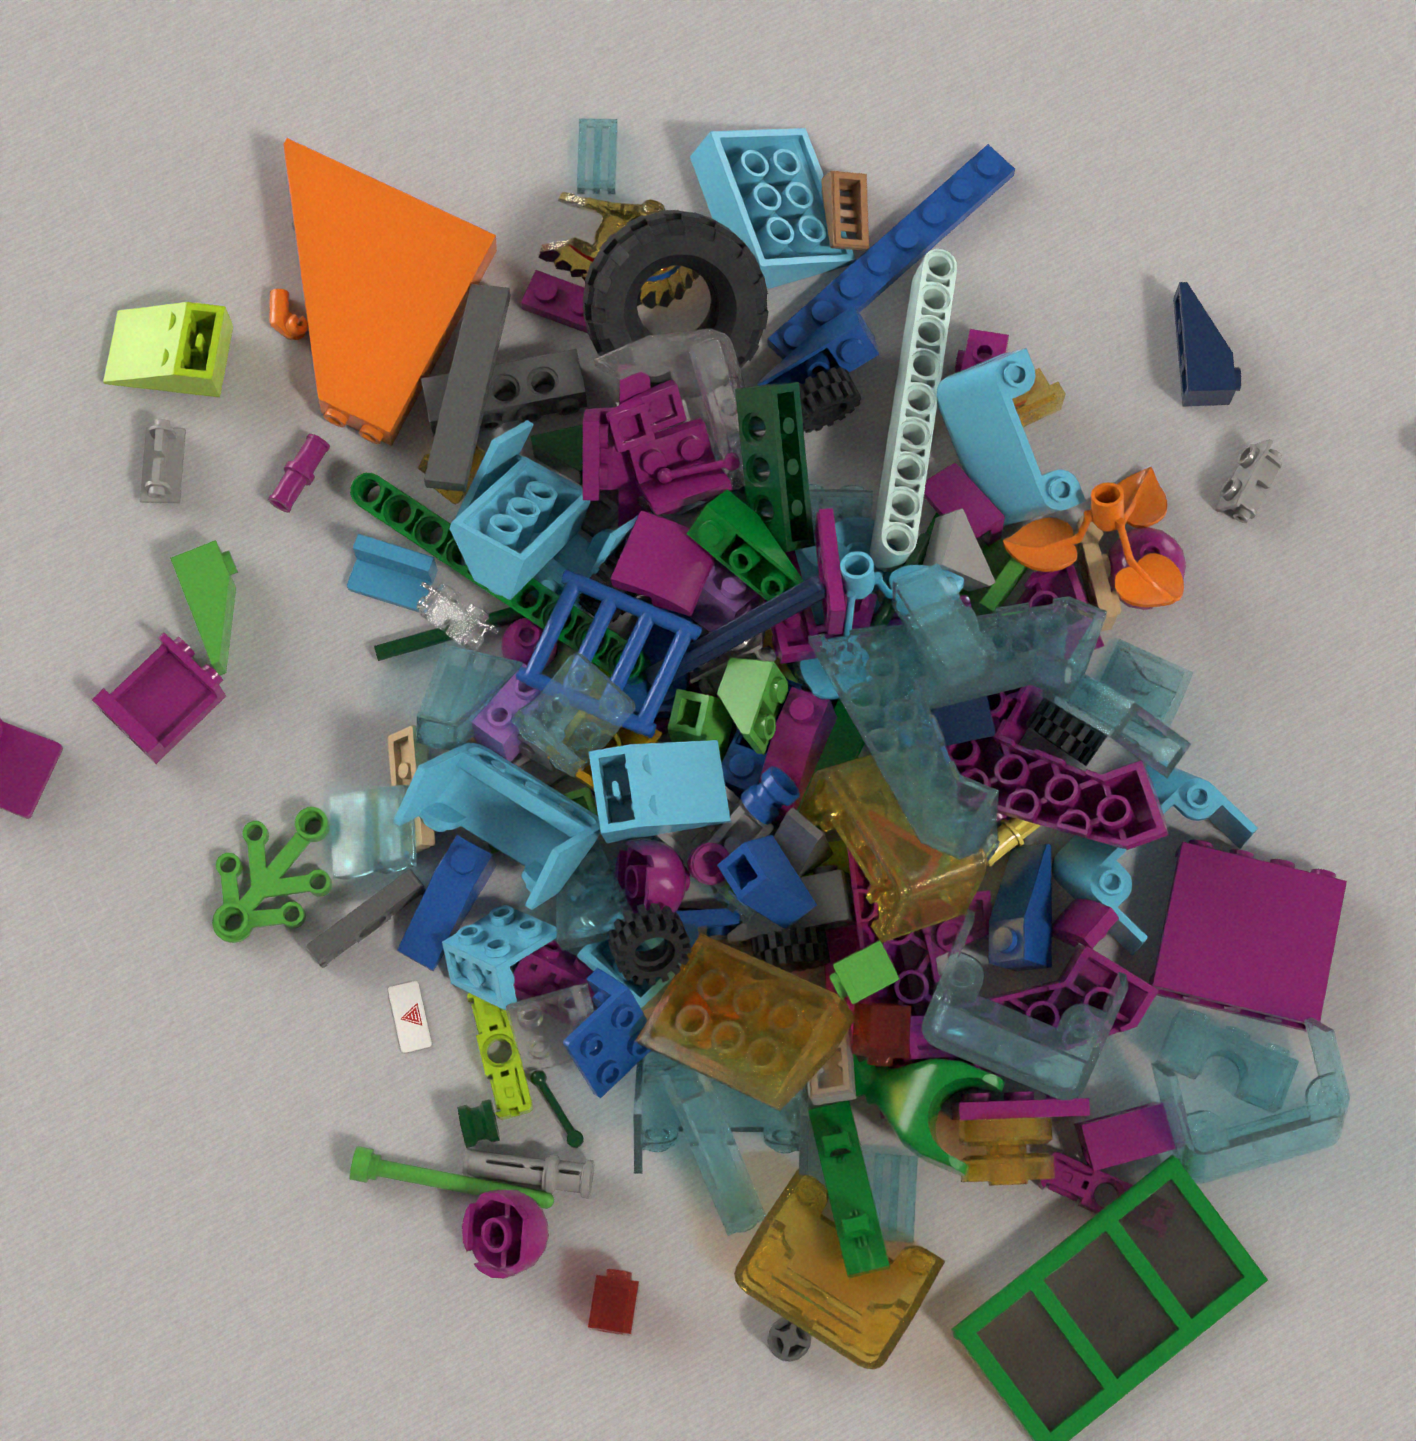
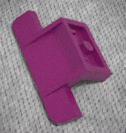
[583,369,650,527]

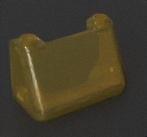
[734,1168,945,1370]

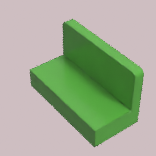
[957,538,1028,624]

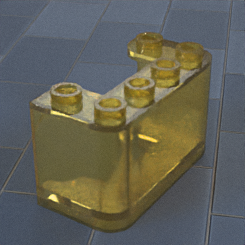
[799,744,988,943]

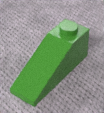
[170,540,238,676]

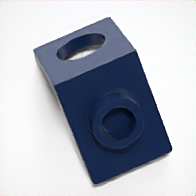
[928,694,996,755]

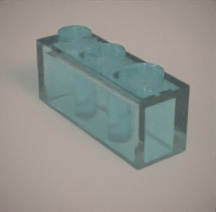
[892,563,997,696]

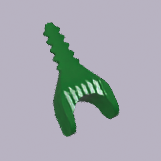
[801,1047,1005,1177]

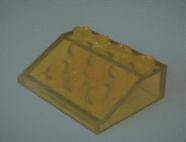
[635,933,855,1111]

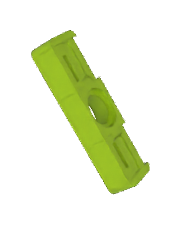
[467,993,533,1120]

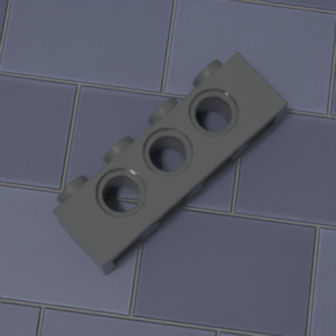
[421,349,587,437]

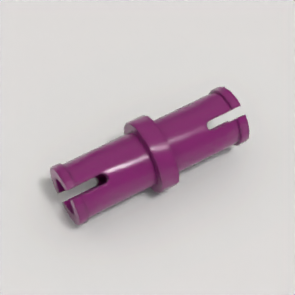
[268,434,330,513]

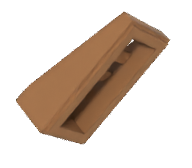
[821,171,869,251]

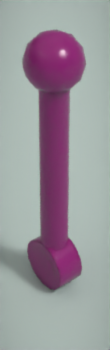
[657,453,740,484]

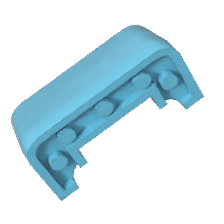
[937,348,1086,526]

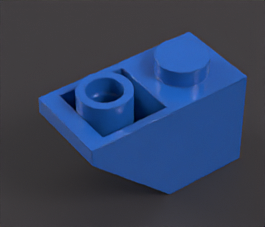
[717,835,817,929]

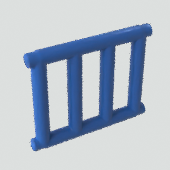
[516,570,702,738]

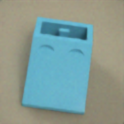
[589,740,731,843]

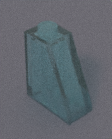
[416,644,523,750]

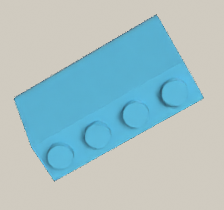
[449,456,590,600]

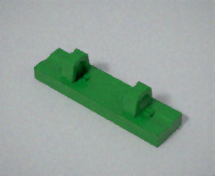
[808,1100,891,1279]

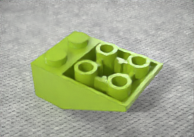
[103,302,233,398]

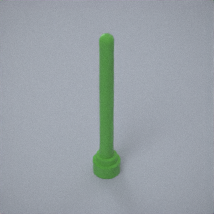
[350,1146,554,1209]

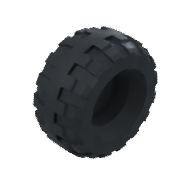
[583,210,769,398]

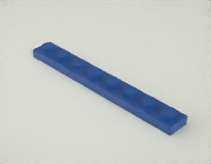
[767,144,1015,360]

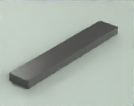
[424,284,511,492]

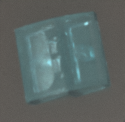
[330,785,417,880]

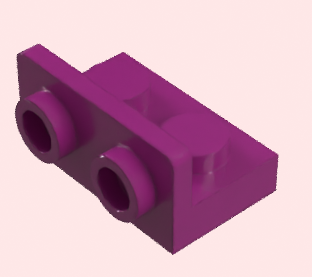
[512,940,595,1027]

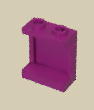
[92,633,226,764]

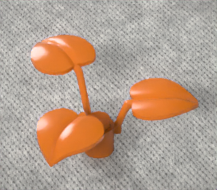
[1003,467,1184,608]

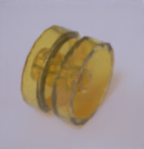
[958,1117,1055,1186]

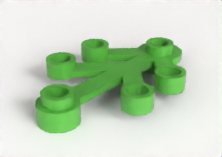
[212,807,332,943]

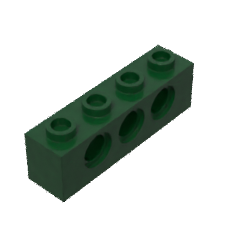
[735,382,815,552]

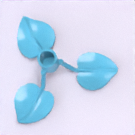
[795,539,964,699]

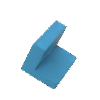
[347,534,438,612]

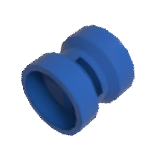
[741,766,800,825]

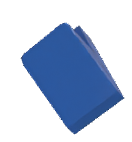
[676,907,740,967]

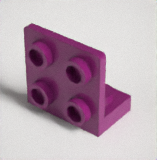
[627,417,732,515]
[0,718,63,819]

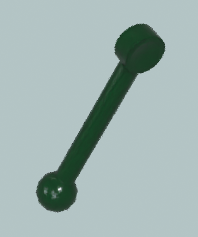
[530,1070,584,1148]

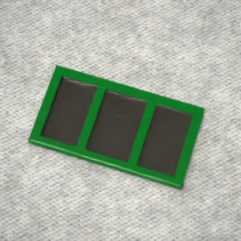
[951,1154,1268,1441]

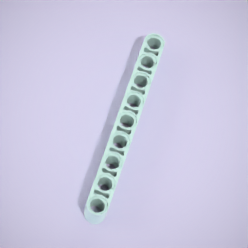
[870,249,957,572]

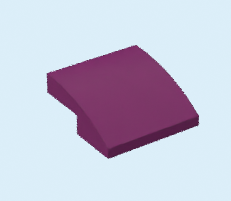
[610,511,716,616]

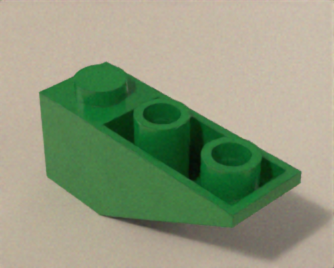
[687,489,804,601]

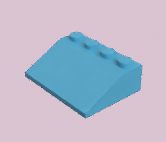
[690,128,856,289]

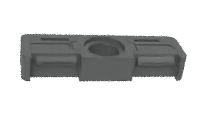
[306,869,426,968]

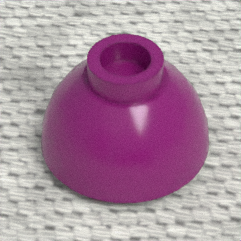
[501,618,558,670]

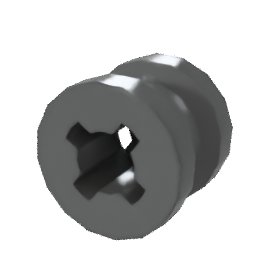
[767,1316,812,1362]

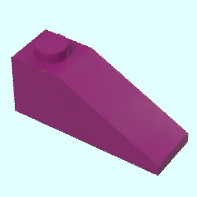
[759,687,837,824]

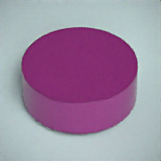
[687,842,730,885]

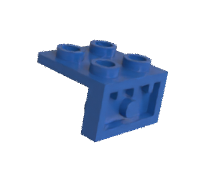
[563,968,660,1098]

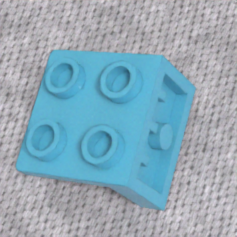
[442,905,559,1010]

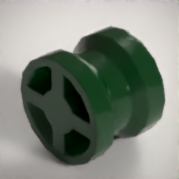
[457,1099,500,1148]

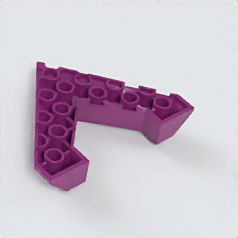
[885,564,1168,850]
[847,811,1159,1119]

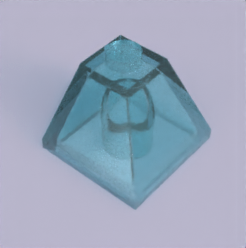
[1086,639,1193,744]

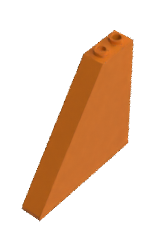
[283,138,497,446]

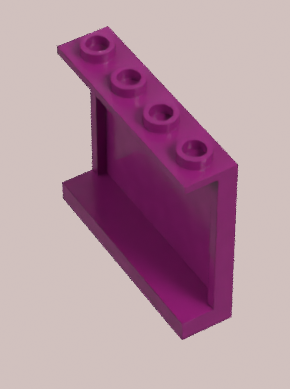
[1148,839,1347,1033]

